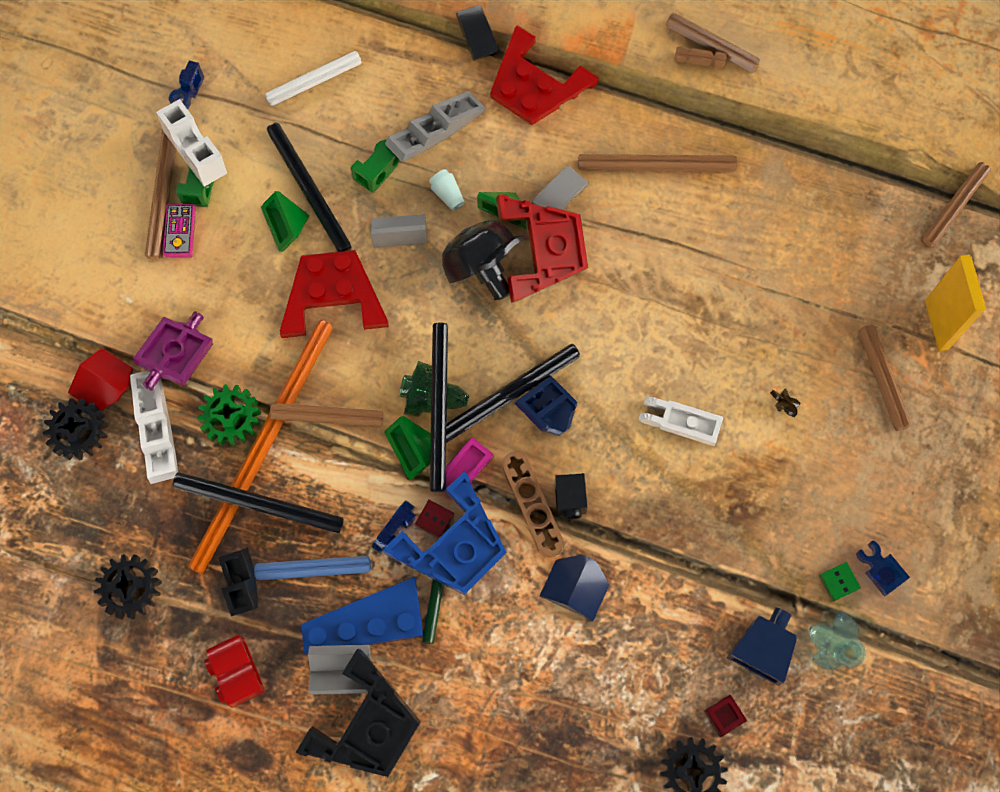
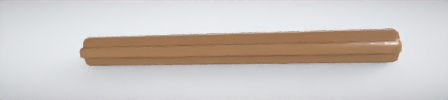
[145,129,176,260]
[578,154,737,172]

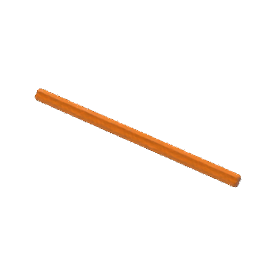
[189,320,333,574]

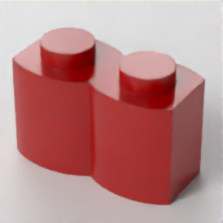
[204,634,266,708]

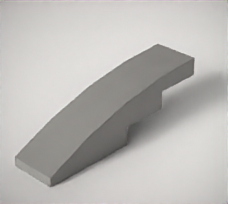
[385,91,486,162]

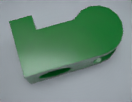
[350,140,399,193]
[176,164,214,207]

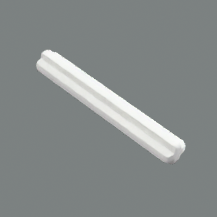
[265,51,362,106]

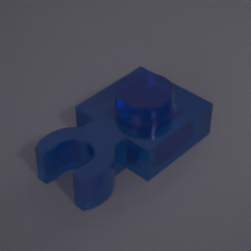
[856,540,910,597]

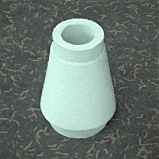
[429,169,465,211]

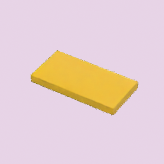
[925,254,986,352]

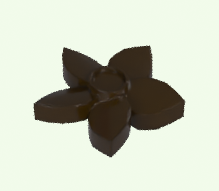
[770,388,801,417]

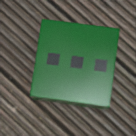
[819,562,861,602]

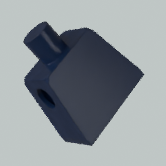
[727,607,797,686]

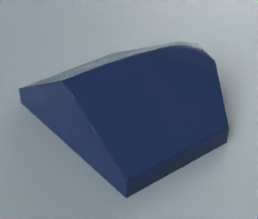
[515,376,578,436]
[539,554,610,621]

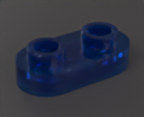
[371,500,417,554]

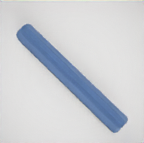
[254,556,371,580]

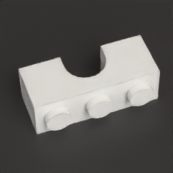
[156,99,227,186]

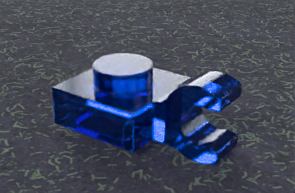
[169,60,204,109]

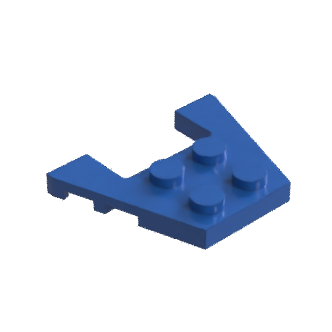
[382,471,507,595]

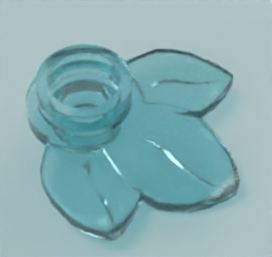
[809,611,866,670]

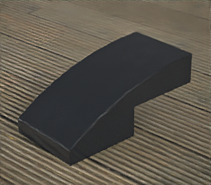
[456,5,499,61]
[218,547,258,616]

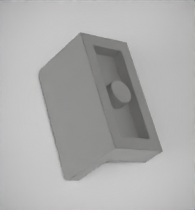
[370,214,428,248]
[308,645,371,694]

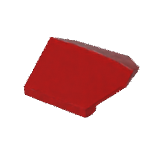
[68,348,133,412]

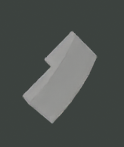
[531,165,588,210]

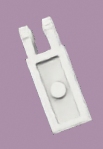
[639,396,723,446]

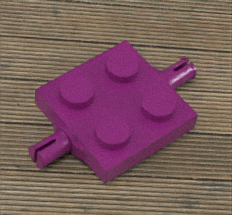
[133,311,213,391]

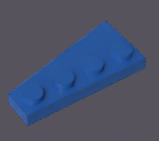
[301,577,423,655]

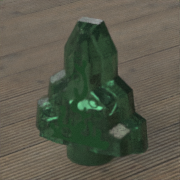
[400,361,469,417]

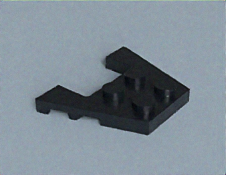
[296,648,421,777]

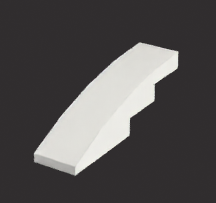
[130,370,178,484]

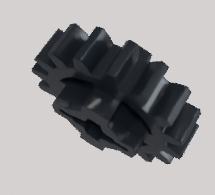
[43,398,109,460]
[94,554,162,620]
[659,737,728,792]

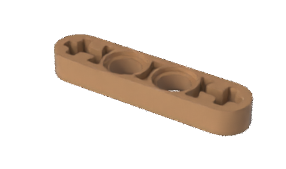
[503,451,563,558]

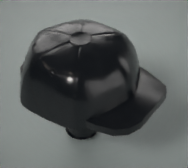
[442,220,526,301]

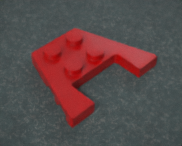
[490,25,599,125]
[496,194,588,303]
[280,250,389,338]

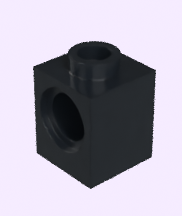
[555,473,588,519]

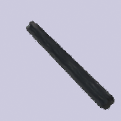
[267,122,351,252]
[430,322,448,493]
[446,344,580,443]
[173,472,344,533]

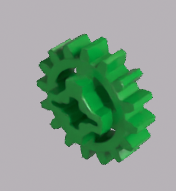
[197,384,261,447]

